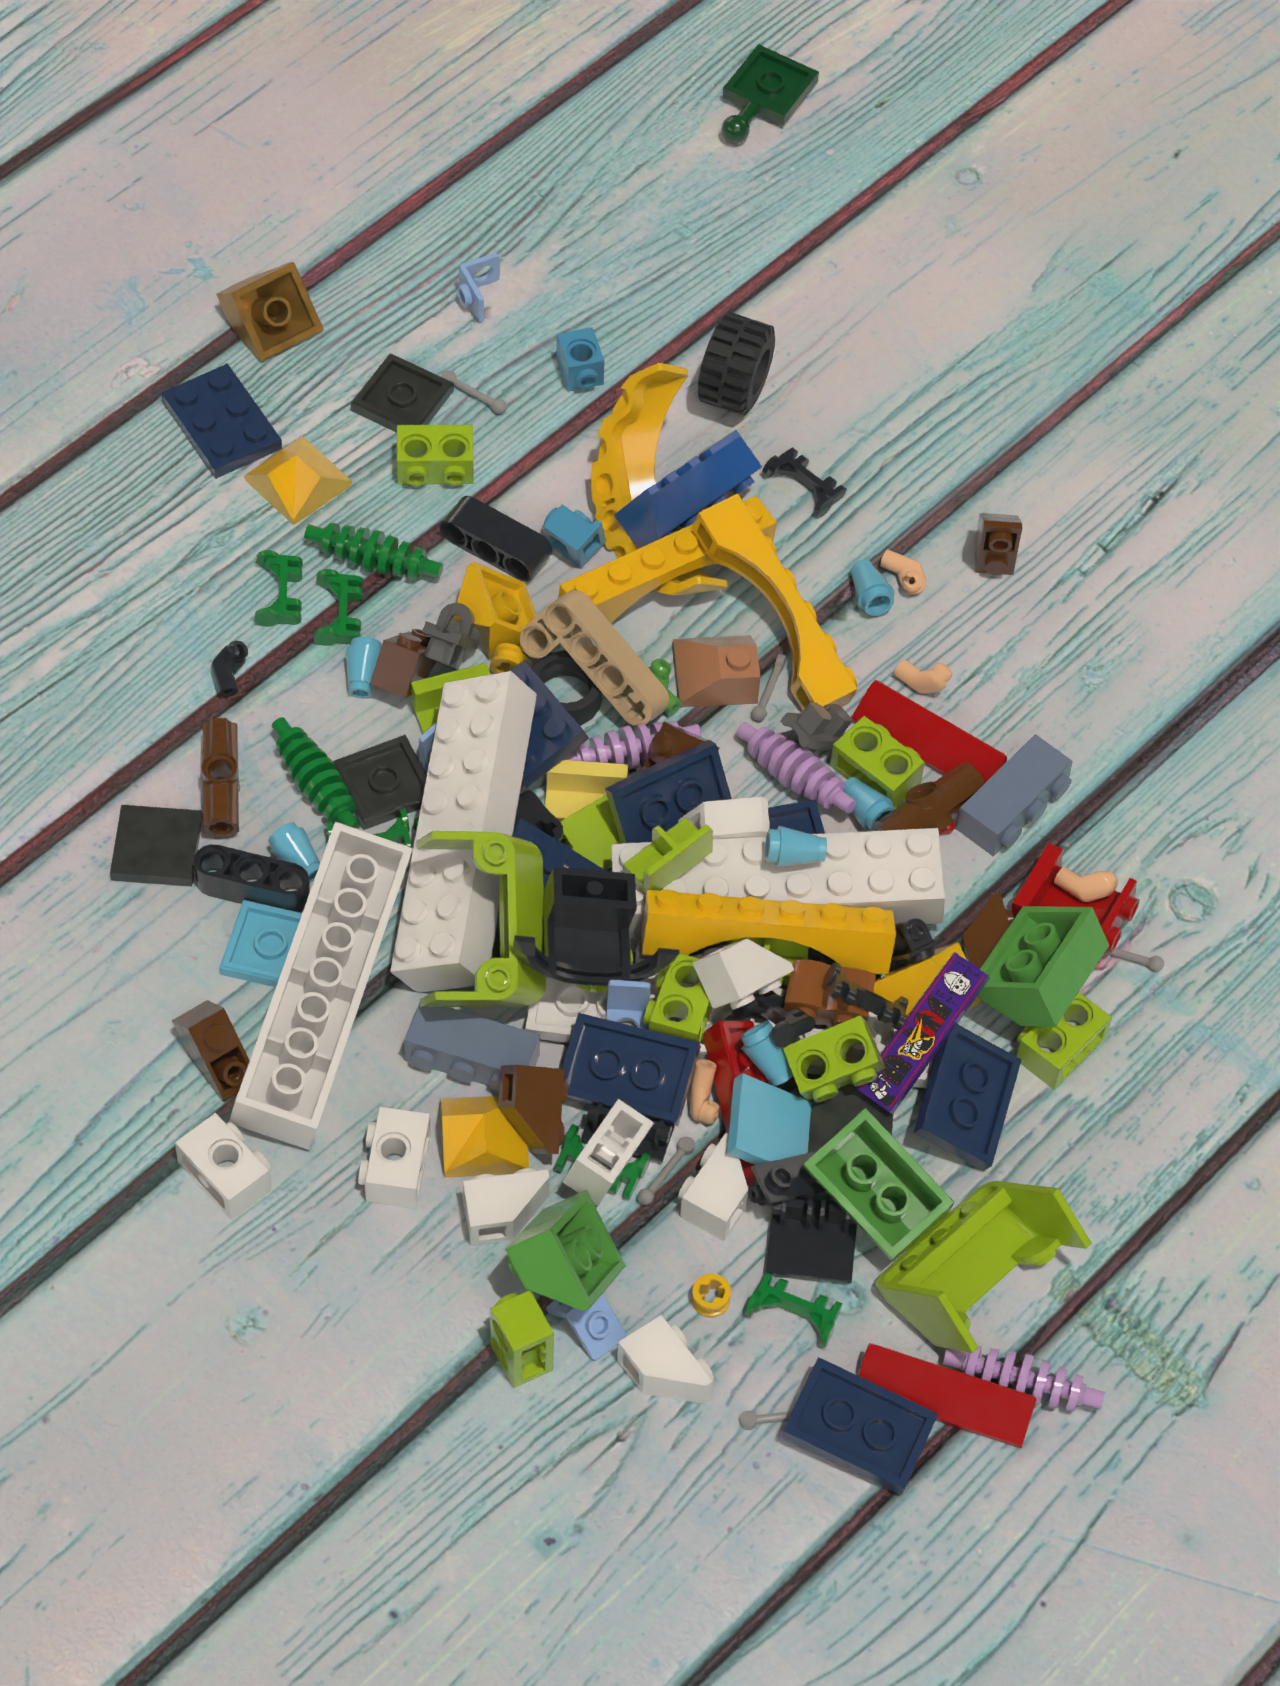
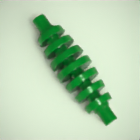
[304,522,443,580]
[272,717,360,829]

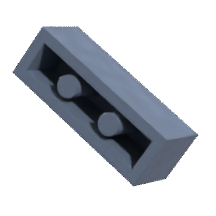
[956,734,1073,857]
[404,1003,540,1093]

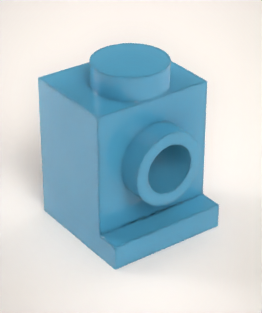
[542,504,606,569]

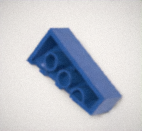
[614,430,762,549]

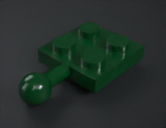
[721,44,819,144]

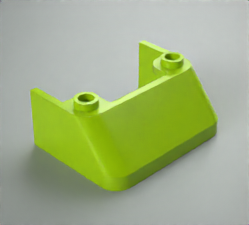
[417,831,546,1007]
[876,1181,1092,1353]

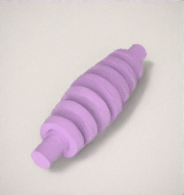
[563,721,702,770]
[736,722,857,814]
[943,1346,1105,1411]

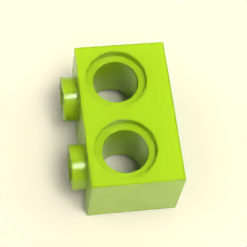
[397,425,474,486]
[830,716,925,808]
[643,953,712,1043]
[1017,992,1112,1090]
[783,1015,886,1102]
[490,1290,554,1388]

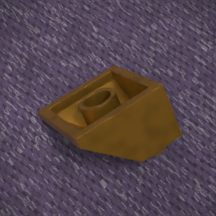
[216,262,324,361]

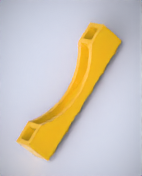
[692,494,858,710]
[558,495,777,623]
[641,889,896,975]

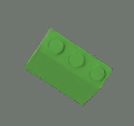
[977,906,1109,1027]
[803,1108,955,1261]
[505,1190,626,1311]

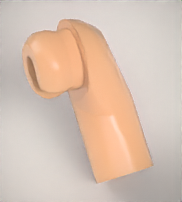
[880,549,926,595]
[894,659,952,694]
[1054,867,1118,902]
[690,1059,720,1125]

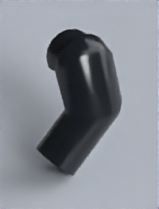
[211,640,248,698]

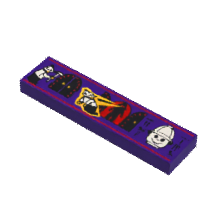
[856,952,990,1115]

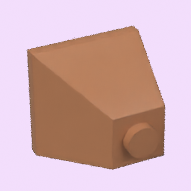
[673,635,760,708]

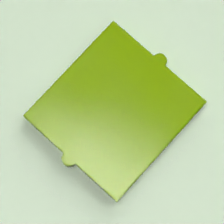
[560,795,621,871]

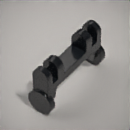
[762,447,847,517]
[823,962,908,1031]
[730,991,815,1048]

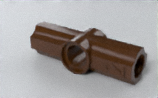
[201,718,240,838]
[872,762,985,832]

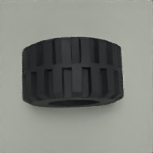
[698,312,775,416]

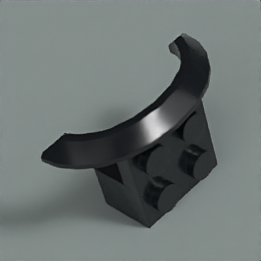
[513,866,680,986]

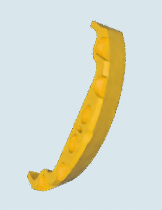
[591,363,728,596]

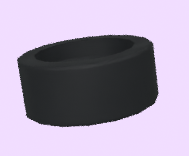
[532,650,603,726]

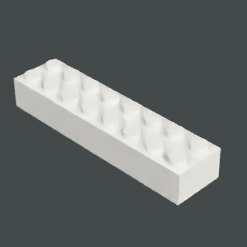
[390,671,537,993]
[229,822,413,1150]
[611,828,945,939]

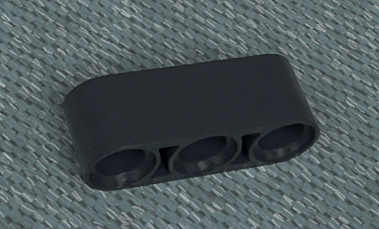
[439,496,553,582]
[194,844,310,913]

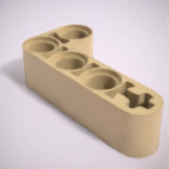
[519,590,670,726]

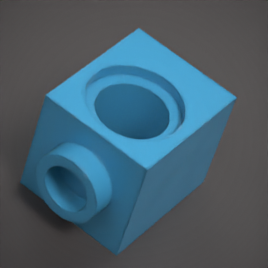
[556,327,605,392]

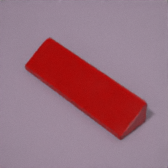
[851,680,1007,783]
[703,1021,768,1189]
[858,1343,1037,1449]

